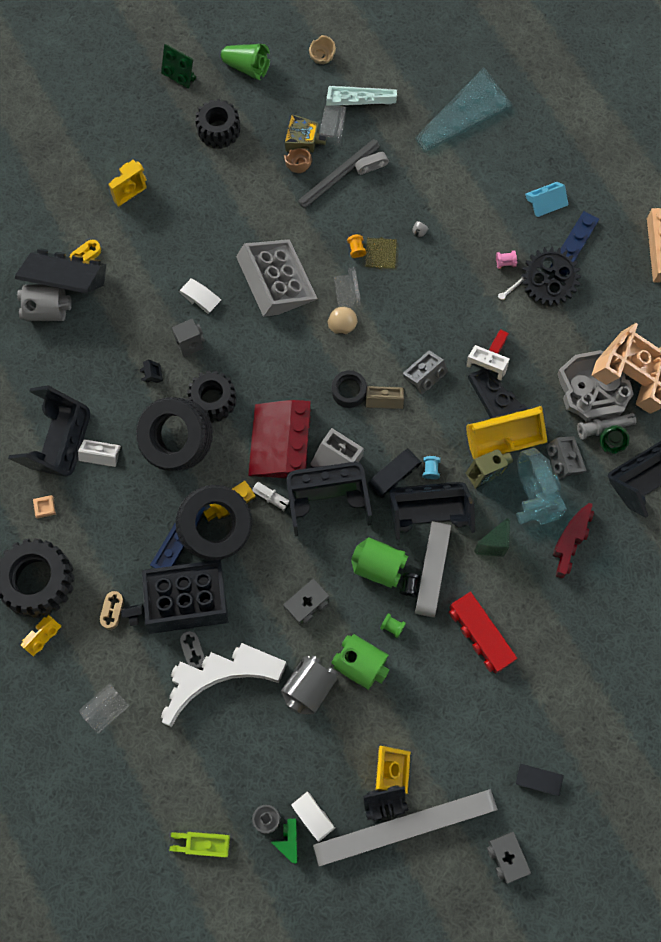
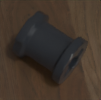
[399,573,420,597]

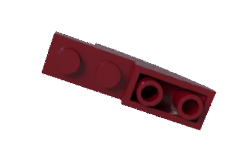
[553,503,594,578]

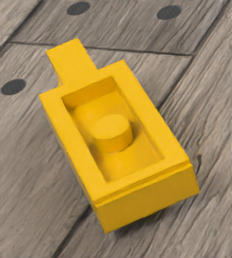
[203,481,256,521]

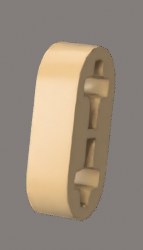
[100,591,124,629]

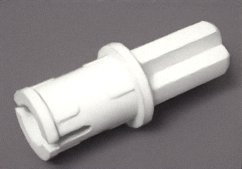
[252,482,289,511]

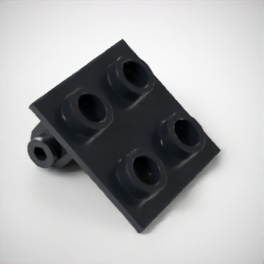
[363,786,408,821]

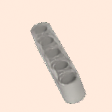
[415,521,451,617]

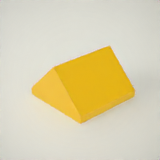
[375,746,411,794]

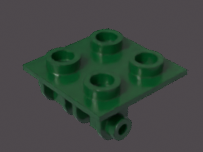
[161,44,196,89]

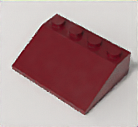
[248,400,311,478]

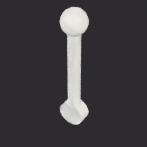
[498,278,526,300]

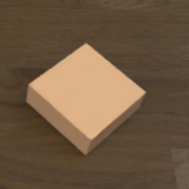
[33,495,56,518]

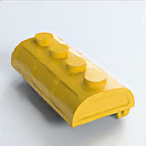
[466,406,547,459]

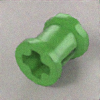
[380,613,406,639]

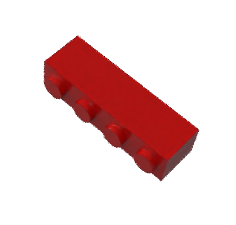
[449,591,517,674]

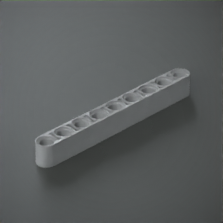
[313,789,498,866]

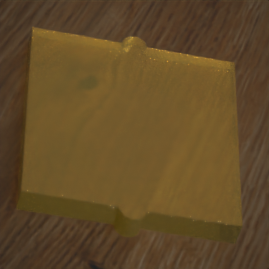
[365,237,397,269]

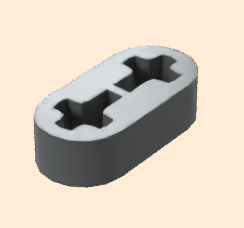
[180,631,205,669]

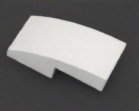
[179,279,221,314]
[291,792,335,842]

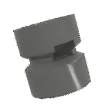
[252,805,281,834]

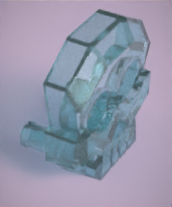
[516,448,566,525]

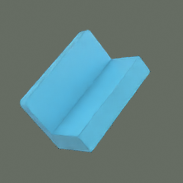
[525,182,568,217]

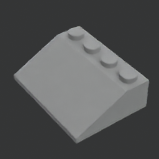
[236,239,318,317]

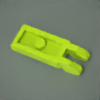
[169,832,230,857]

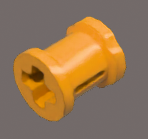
[347,234,366,258]

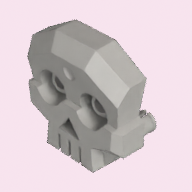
[557,350,634,423]

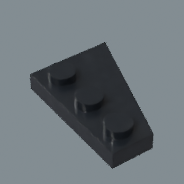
[468,368,528,419]

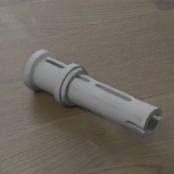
[577,413,636,439]

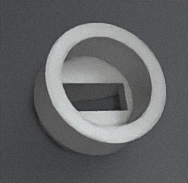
[412,221,428,237]

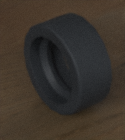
[331,370,367,408]

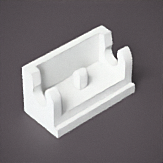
[466,345,509,380]

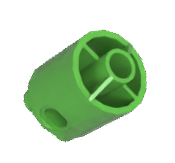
[351,537,408,588]
[331,634,390,690]

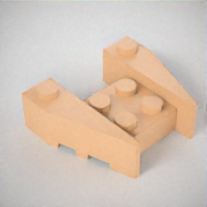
[591,323,661,414]

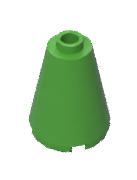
[221,44,270,80]

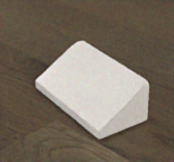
[78,440,121,467]

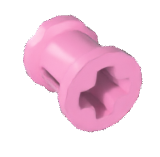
[496,251,517,269]

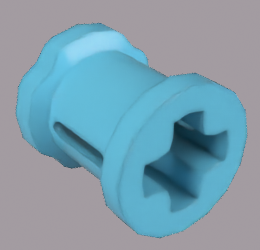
[423,456,440,479]

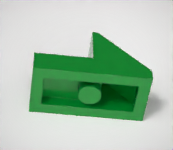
[271,819,297,863]

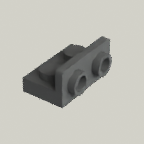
[402,350,448,395]
[546,436,586,480]

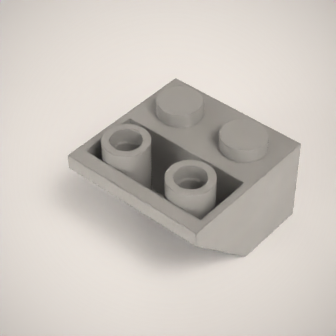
[310,428,364,467]

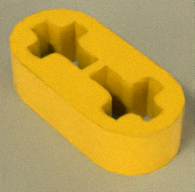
[70,240,101,261]

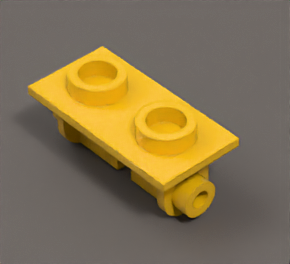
[21,615,61,656]

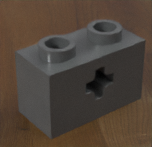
[172,319,205,357]
[283,579,329,626]
[487,832,531,883]

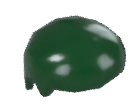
[600,425,630,454]

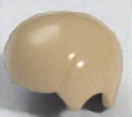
[309,35,336,64]
[328,307,358,334]

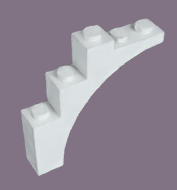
[161,643,287,727]

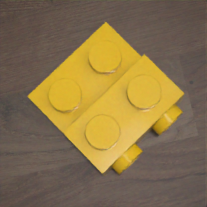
[108,159,147,207]

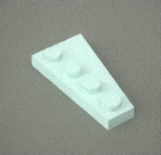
[326,86,397,106]

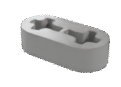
[355,152,389,175]

